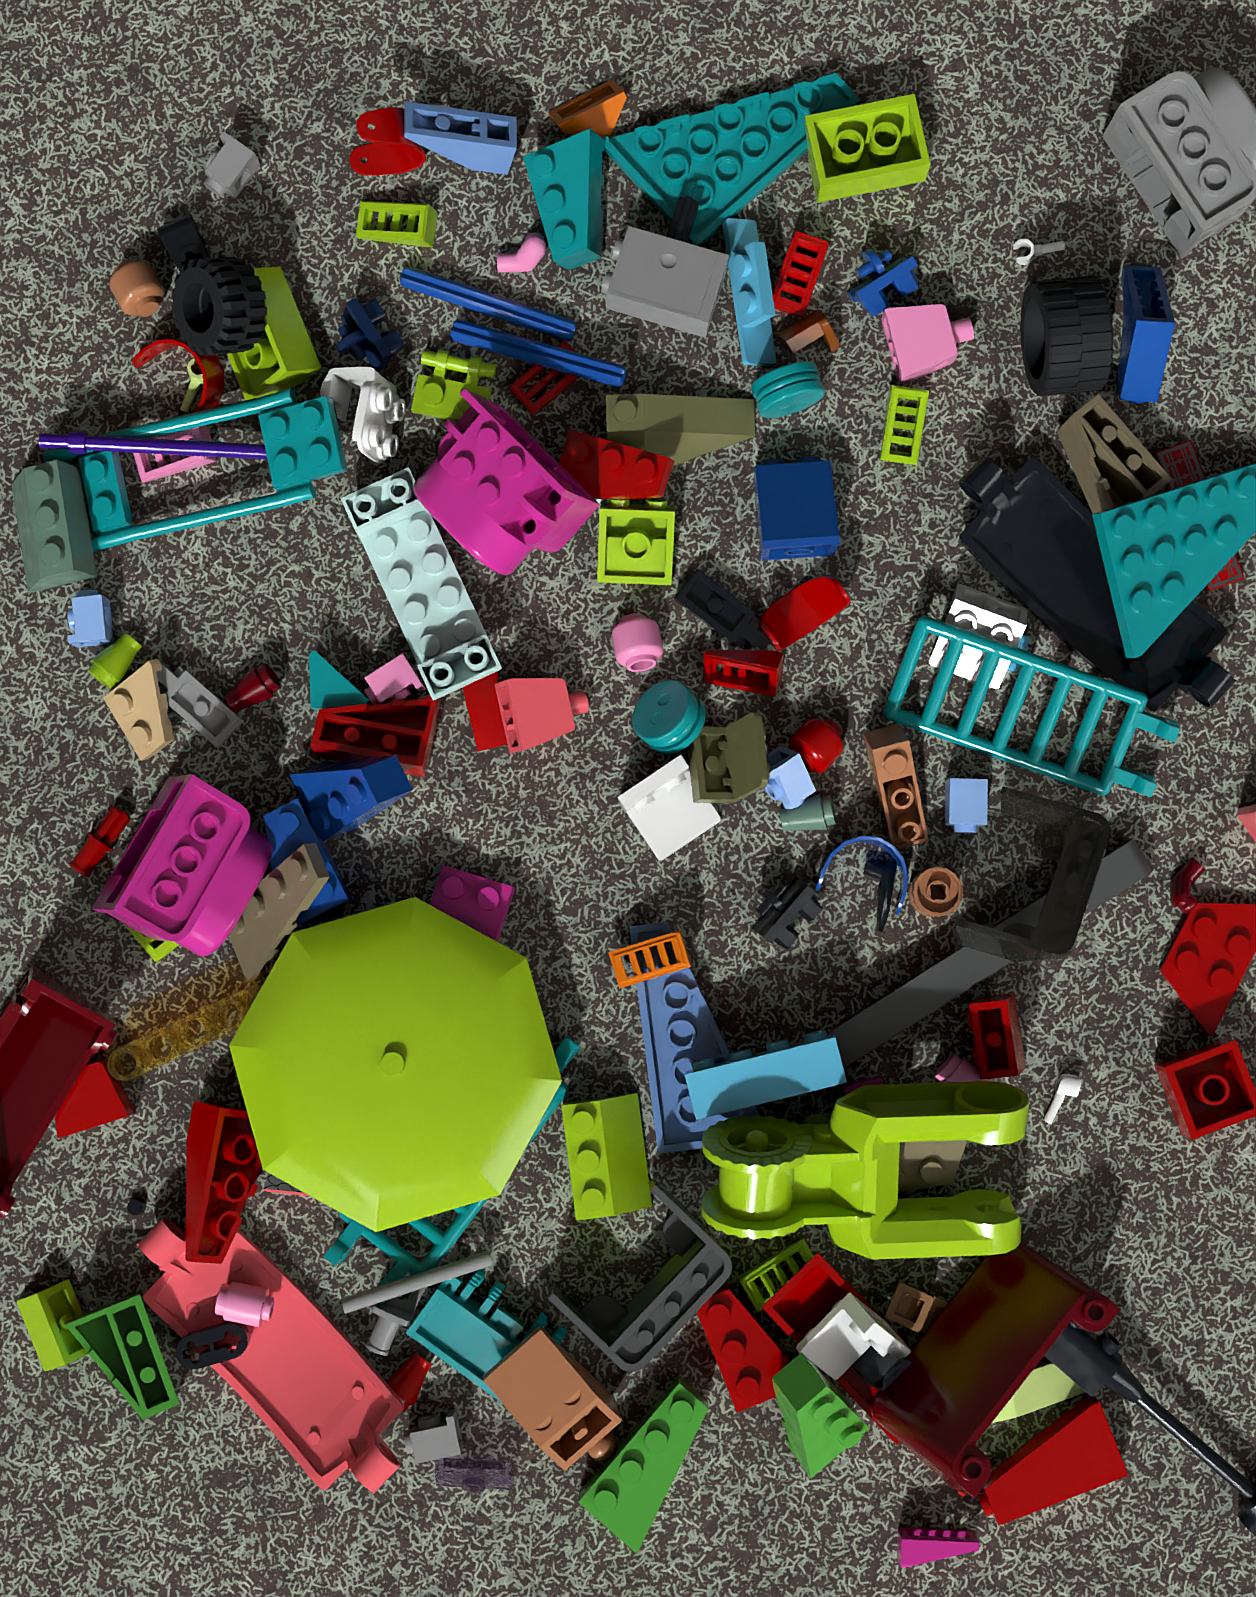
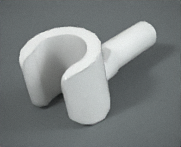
[1013,239,1065,265]
[1043,1074,1081,1124]

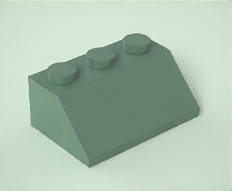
[11,460,97,593]

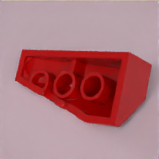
[185,1101,262,1264]

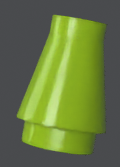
[87,633,142,689]

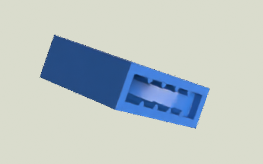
[1116,265,1175,404]

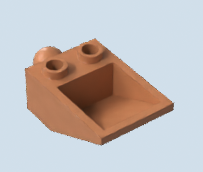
[482,1326,623,1471]

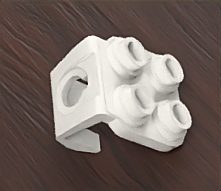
[320,367,406,463]

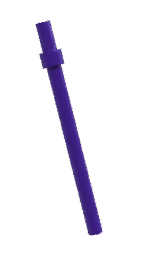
[39,431,267,460]

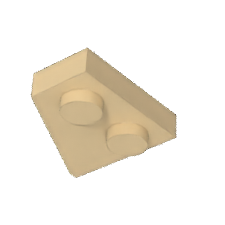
[103,659,174,761]

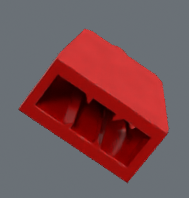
[55,1059,136,1138]

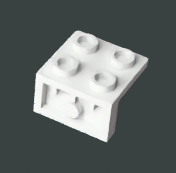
[929,583,1028,689]
[618,755,721,861]
[796,1292,912,1380]

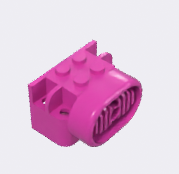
[413,389,600,575]
[92,774,273,956]

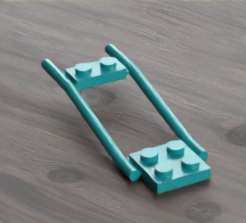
[43,388,348,552]

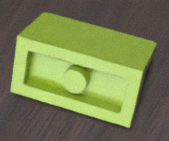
[17,1279,88,1371]

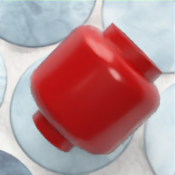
[788,718,844,774]

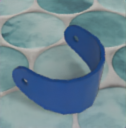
[815,836,909,915]

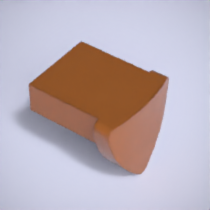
[777,310,840,354]

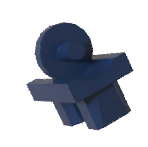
[336,298,404,372]

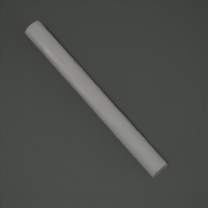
[341,1250,493,1314]

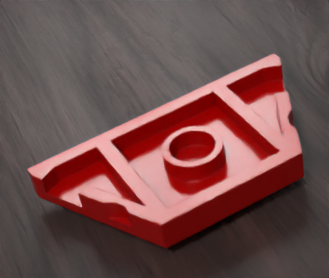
[1158,903,1256,1036]

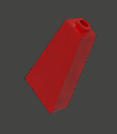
[977,1396,1128,1526]

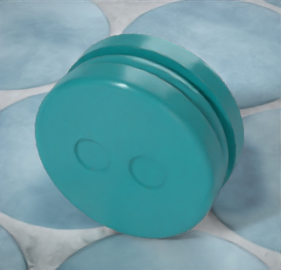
[751,361,825,418]
[632,679,706,754]

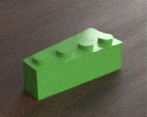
[578,1375,709,1554]

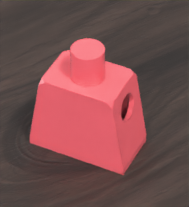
[495,678,589,754]

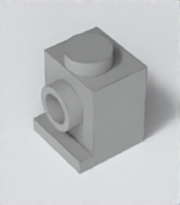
[204,132,260,199]
[404,1409,464,1464]

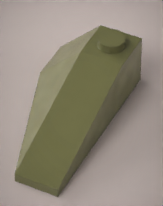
[606,394,755,466]

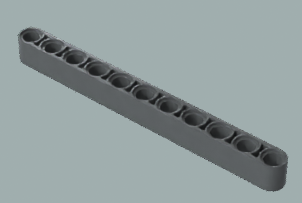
[826,838,1154,1068]

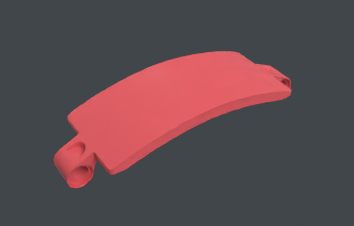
[136,1217,404,1495]

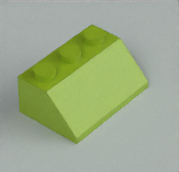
[804,94,931,203]
[227,266,321,401]
[561,1093,652,1221]

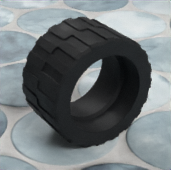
[1020,276,1114,397]

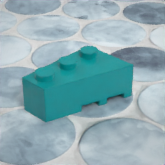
[523,129,605,270]

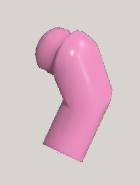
[497,232,547,273]

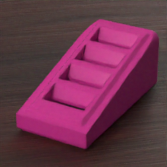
[897,1527,979,1568]

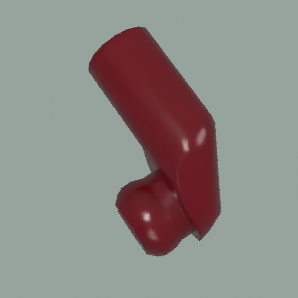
[1170,858,1206,913]

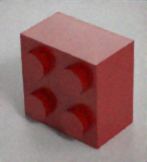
[1154,1038,1256,1140]

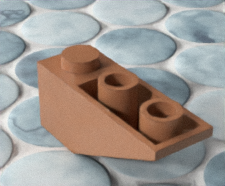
[863,724,929,849]

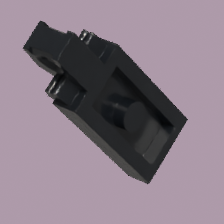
[674,569,771,650]

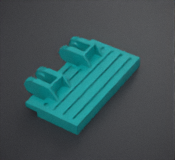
[406,1269,568,1404]

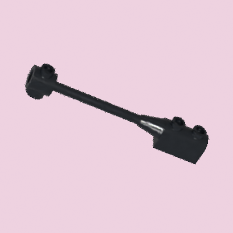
[1044,1320,1256,1536]

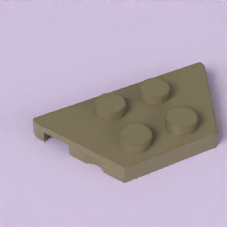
[898,1140,968,1193]

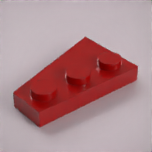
[558,429,675,500]

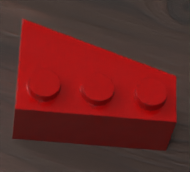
[310,696,441,778]

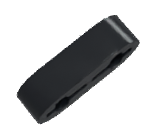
[176,1321,250,1370]

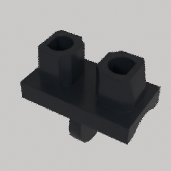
[752,878,822,949]

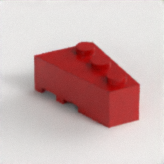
[697,1282,792,1413]

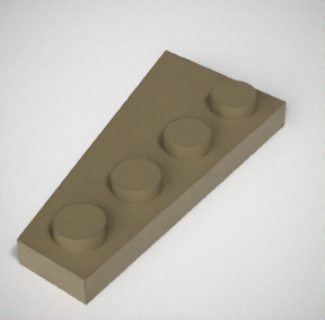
[229,843,330,983]

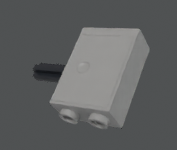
[601,196,729,338]

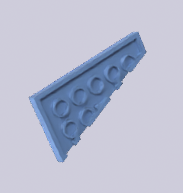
[629,922,761,1154]

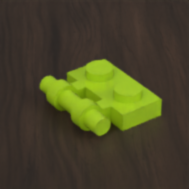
[411,349,496,421]

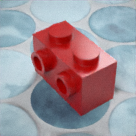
[967,993,1026,1080]

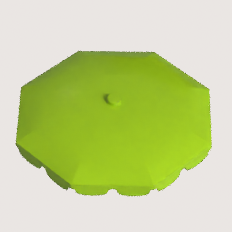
[229,897,562,1232]

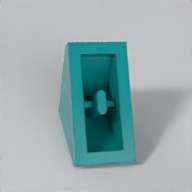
[309,650,373,712]

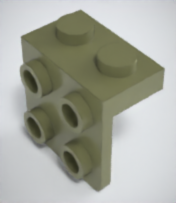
[687,712,771,803]

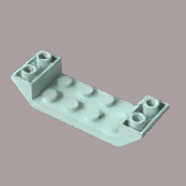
[340,467,502,701]

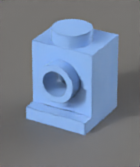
[67,590,114,648]
[764,746,816,809]

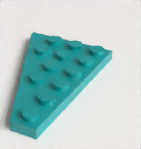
[603,73,861,247]
[1092,462,1256,658]

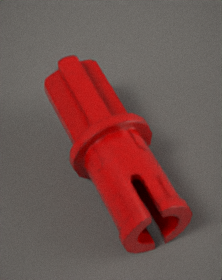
[69,806,131,878]

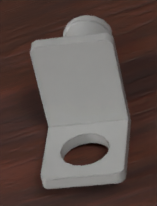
[365,1273,424,1356]

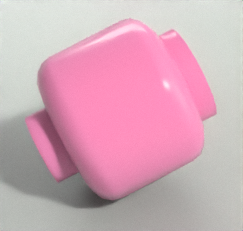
[611,613,663,672]

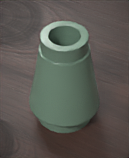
[779,793,837,831]

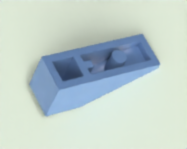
[404,101,517,175]

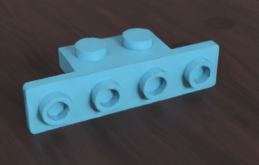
[722,218,776,366]

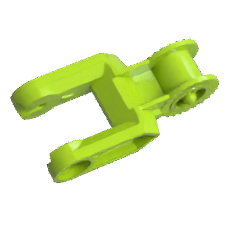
[701,1081,1029,1260]

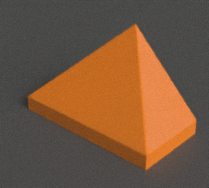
[548,79,627,138]

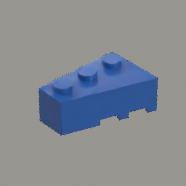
[289,755,413,842]
[263,798,354,932]

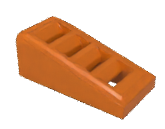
[608,930,692,989]

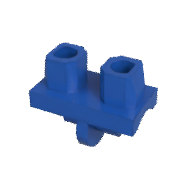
[847,248,919,316]

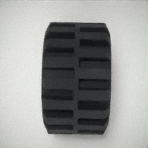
[171,257,267,356]

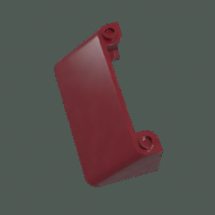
[0,963,117,1219]
[871,1242,1121,1498]

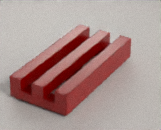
[508,339,580,417]

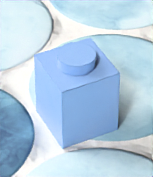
[945,778,988,833]

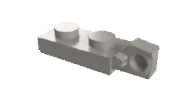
[156,661,244,748]

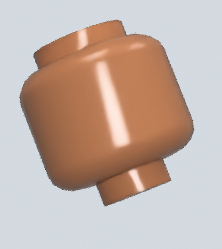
[109,259,165,317]

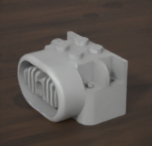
[1102,67,1256,259]

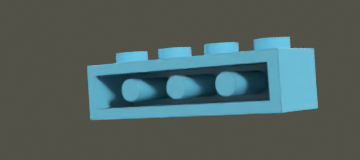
[684,1030,847,1120]

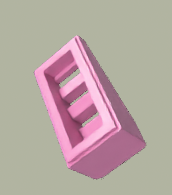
[133,426,217,483]

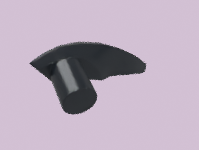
[863,860,896,932]

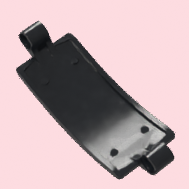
[958,454,1237,712]

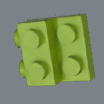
[597,498,675,585]

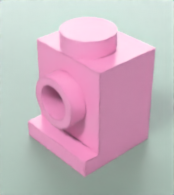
[364,653,426,705]

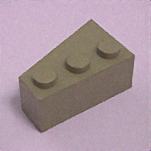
[1056,393,1172,514]

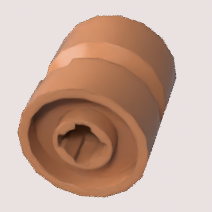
[907,867,963,917]

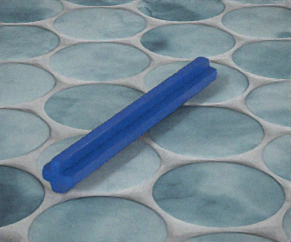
[400,266,577,342]
[450,320,627,387]

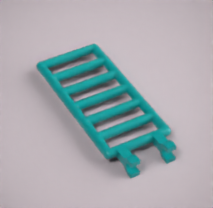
[883,616,1180,797]

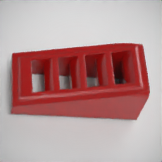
[772,231,829,318]
[703,649,784,697]

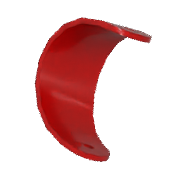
[349,107,426,176]
[132,339,225,413]
[759,575,851,652]

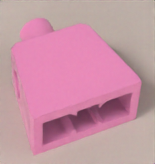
[881,304,974,386]

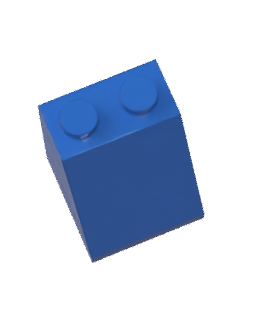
[753,456,840,561]

